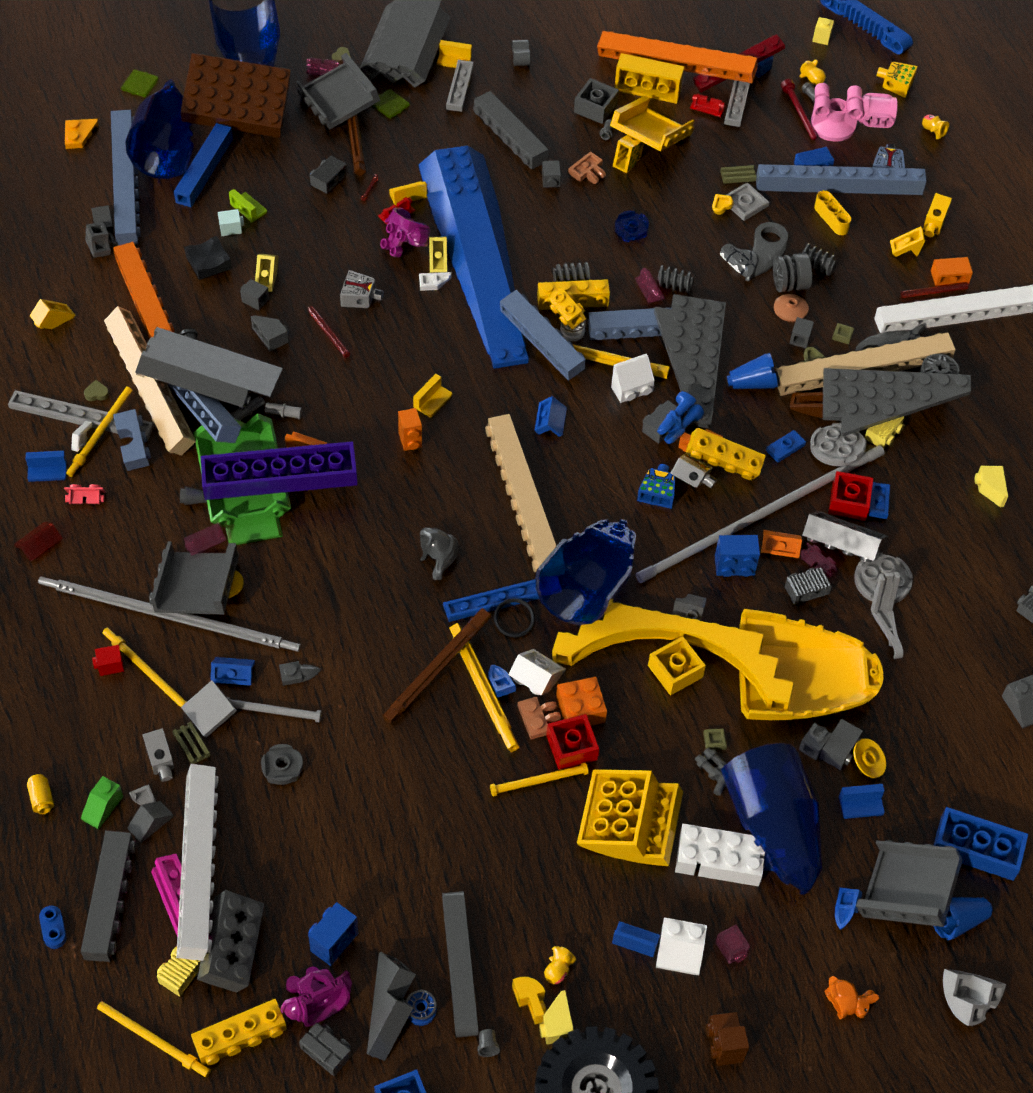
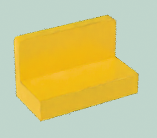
[437,40,472,68]
[389,181,427,205]
[413,374,452,418]

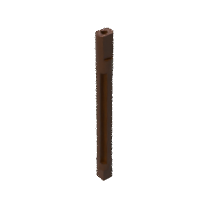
[348,114,366,176]
[383,608,492,724]

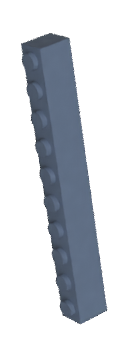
[111,110,141,246]
[756,164,926,195]

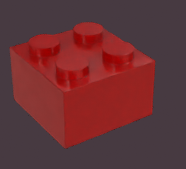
[828,471,873,521]
[546,714,599,770]

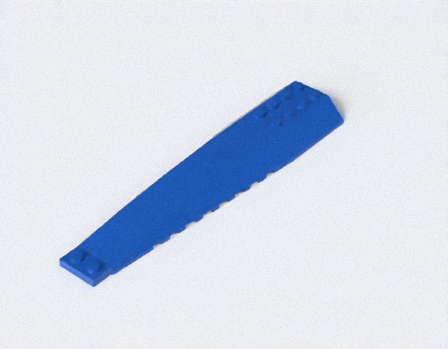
[419,146,529,369]

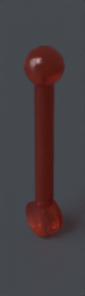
[360,174,378,201]

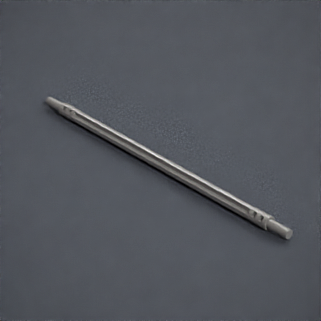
[38,576,301,652]

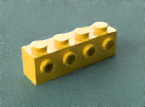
[537,279,610,310]
[686,428,766,480]
[191,998,287,1065]

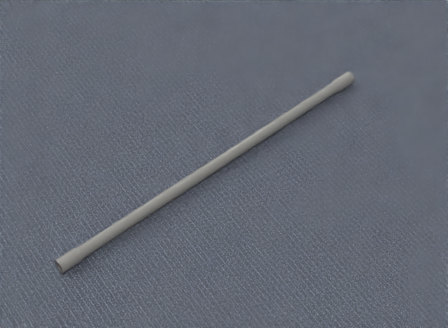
[636,445,885,583]

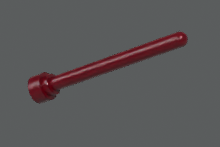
[781,79,817,140]

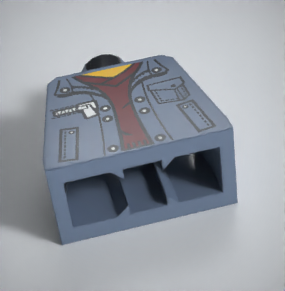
[873,144,905,168]

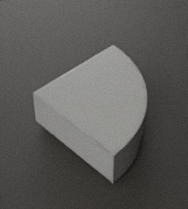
[129,784,156,805]

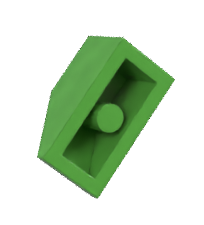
[81,776,123,829]

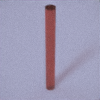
[901,282,969,298]
[308,306,350,358]

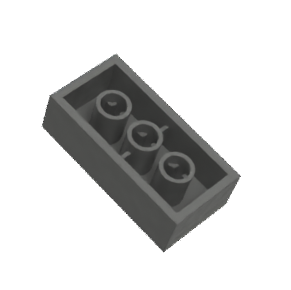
[197,890,264,993]

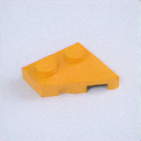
[65,119,99,149]

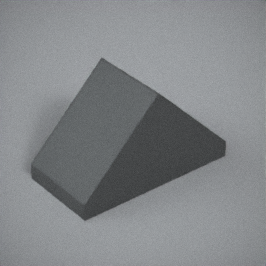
[127,801,174,843]

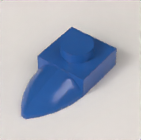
[488,665,516,698]
[835,888,862,930]

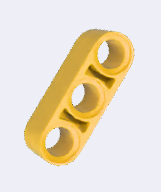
[814,190,851,235]

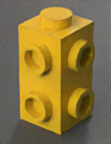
[548,288,586,330]

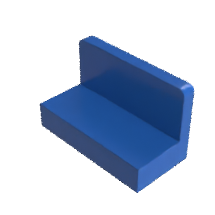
[534,396,567,437]
[25,451,67,482]
[211,657,255,685]
[839,784,884,819]
[612,921,660,957]

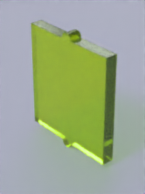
[121,69,158,97]
[372,89,410,119]

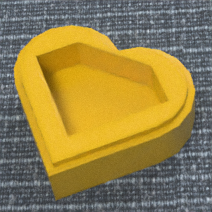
[712,194,734,215]

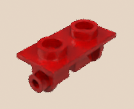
[690,93,726,117]
[378,197,416,224]

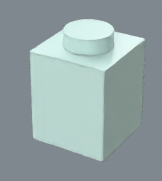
[218,209,244,236]

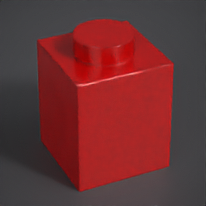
[92,645,124,676]

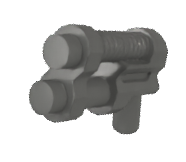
[695,748,737,796]

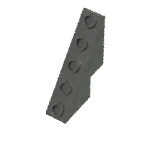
[367,952,416,1061]

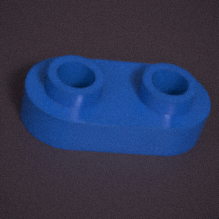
[39,905,67,949]

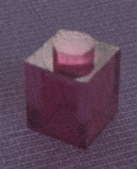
[715,925,750,964]

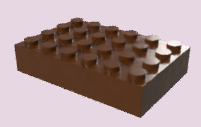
[181,53,291,138]

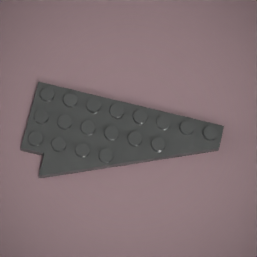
[654,294,726,429]
[823,368,971,436]

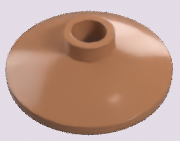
[774,294,809,322]

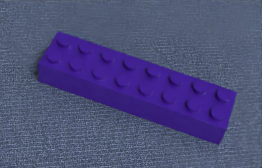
[201,441,357,500]

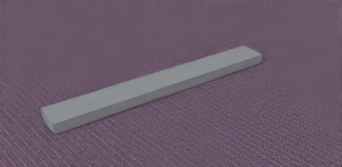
[8,390,155,441]

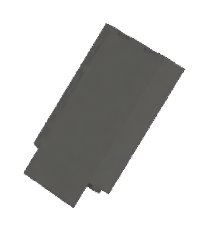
[359,0,450,87]
[135,327,282,410]

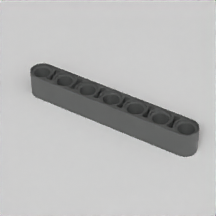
[442,891,478,1038]

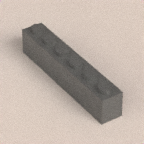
[473,91,548,169]
[81,831,136,962]

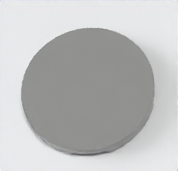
[810,423,866,466]
[854,553,913,604]

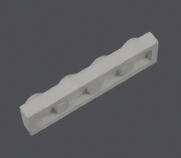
[446,60,474,112]
[724,80,750,127]

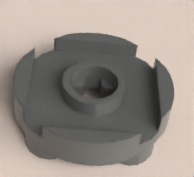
[261,744,303,785]

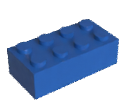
[934,807,1028,881]

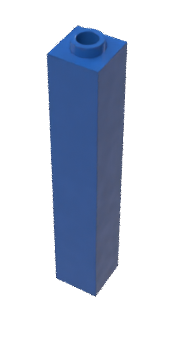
[174,123,233,207]

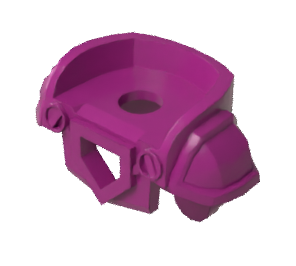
[380,207,430,257]
[280,967,352,1027]

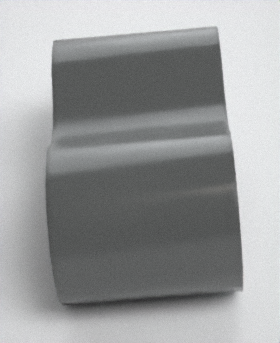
[512,40,530,66]

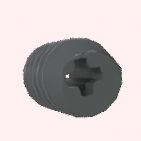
[802,243,840,276]
[553,262,590,282]
[657,265,695,294]

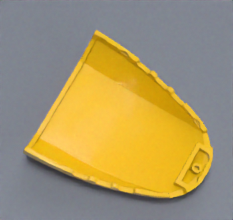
[739,609,883,720]

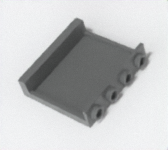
[296,53,380,130]
[856,840,963,927]

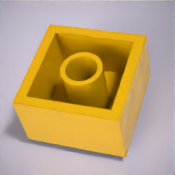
[648,636,706,696]

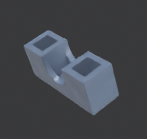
[113,409,151,471]

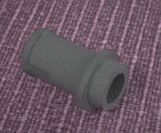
[802,82,815,102]
[600,119,613,140]

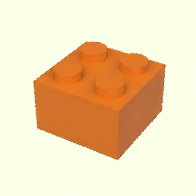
[556,677,607,726]

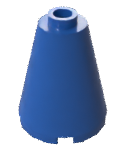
[726,353,778,389]
[933,897,993,940]

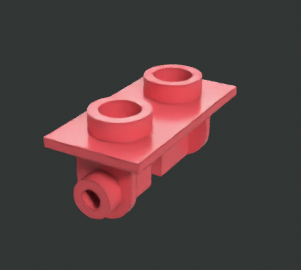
[64,484,106,504]

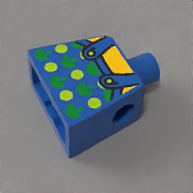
[637,464,675,509]

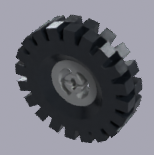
[534,1026,659,1093]

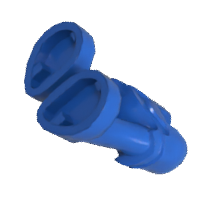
[657,391,704,444]

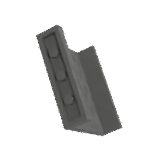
[149,541,239,615]

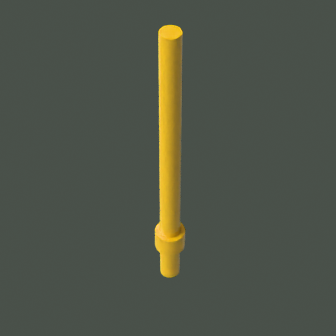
[66,387,132,477]
[103,627,186,707]
[97,1001,211,1078]

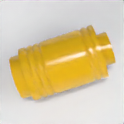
[27,774,54,814]

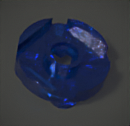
[615,210,649,242]

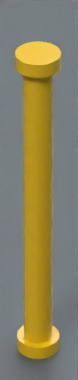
[490,762,588,797]

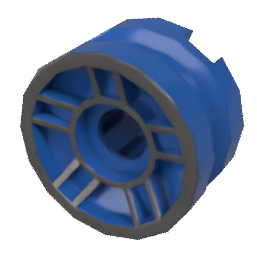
[406,990,437,1026]

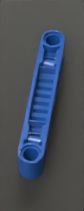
[820,0,913,54]

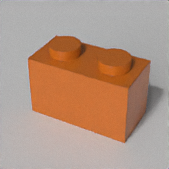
[931,257,973,286]
[398,408,422,451]

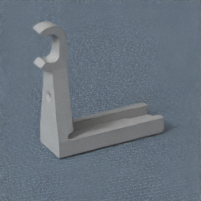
[871,572,903,659]

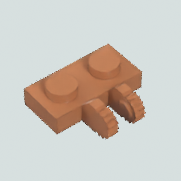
[568,152,606,184]
[517,697,561,740]

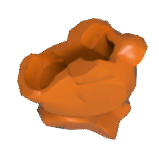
[825,976,879,1019]

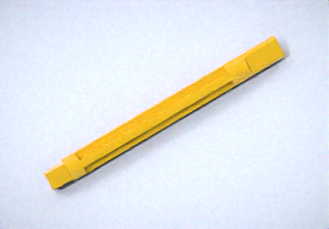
[573,344,669,379]
[449,623,520,752]

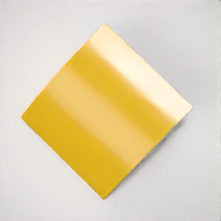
[577,770,683,866]

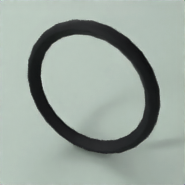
[494,598,535,638]

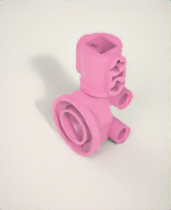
[810,83,897,142]

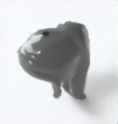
[420,527,459,580]

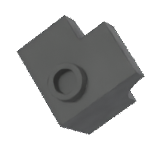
[85,222,116,258]
[672,594,707,621]

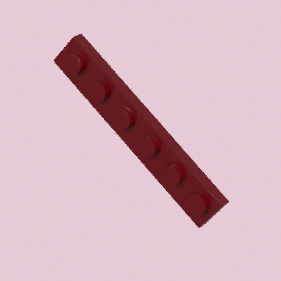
[693,34,785,93]

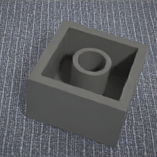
[574,78,619,124]

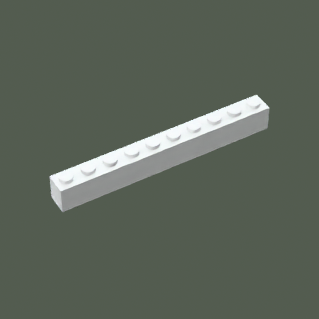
[874,284,1033,333]
[176,764,218,961]

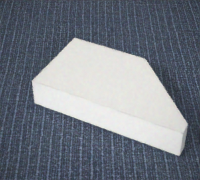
[419,272,451,291]
[71,421,93,452]

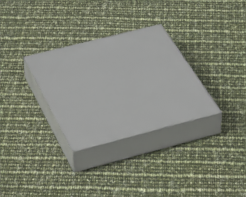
[726,183,770,221]
[181,680,237,738]

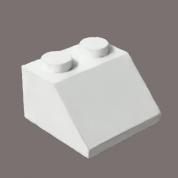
[611,354,655,403]
[508,649,566,695]
[656,917,707,976]

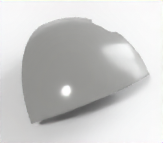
[943,969,1006,1026]

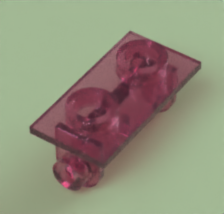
[306,57,340,75]
[635,268,665,304]
[183,522,226,556]
[800,542,838,579]

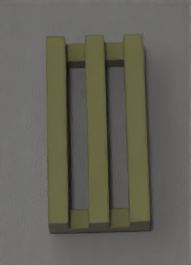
[720,165,757,184]
[173,721,210,764]

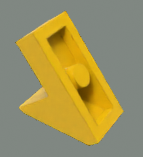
[890,226,925,257]

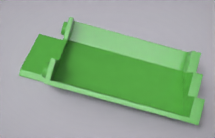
[193,413,291,545]

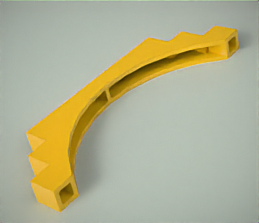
[552,602,794,712]

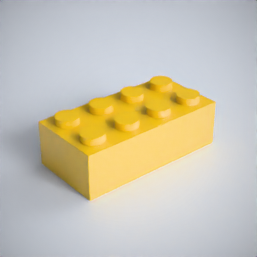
[615,53,684,104]

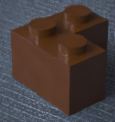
[706,1012,749,1066]

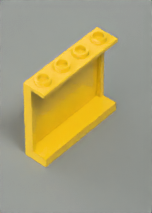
[610,96,695,151]

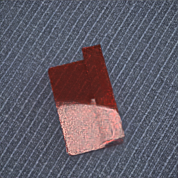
[14,522,62,561]

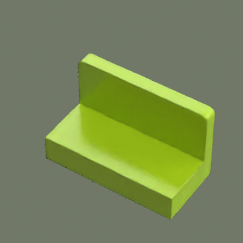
[229,189,267,222]

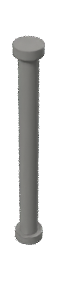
[227,697,322,723]

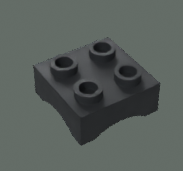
[185,236,232,280]

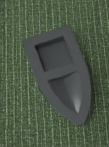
[279,661,321,686]

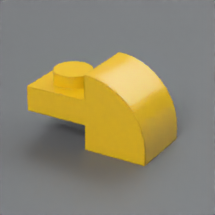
[512,977,546,1025]

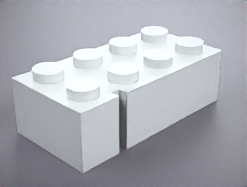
[675,824,766,886]

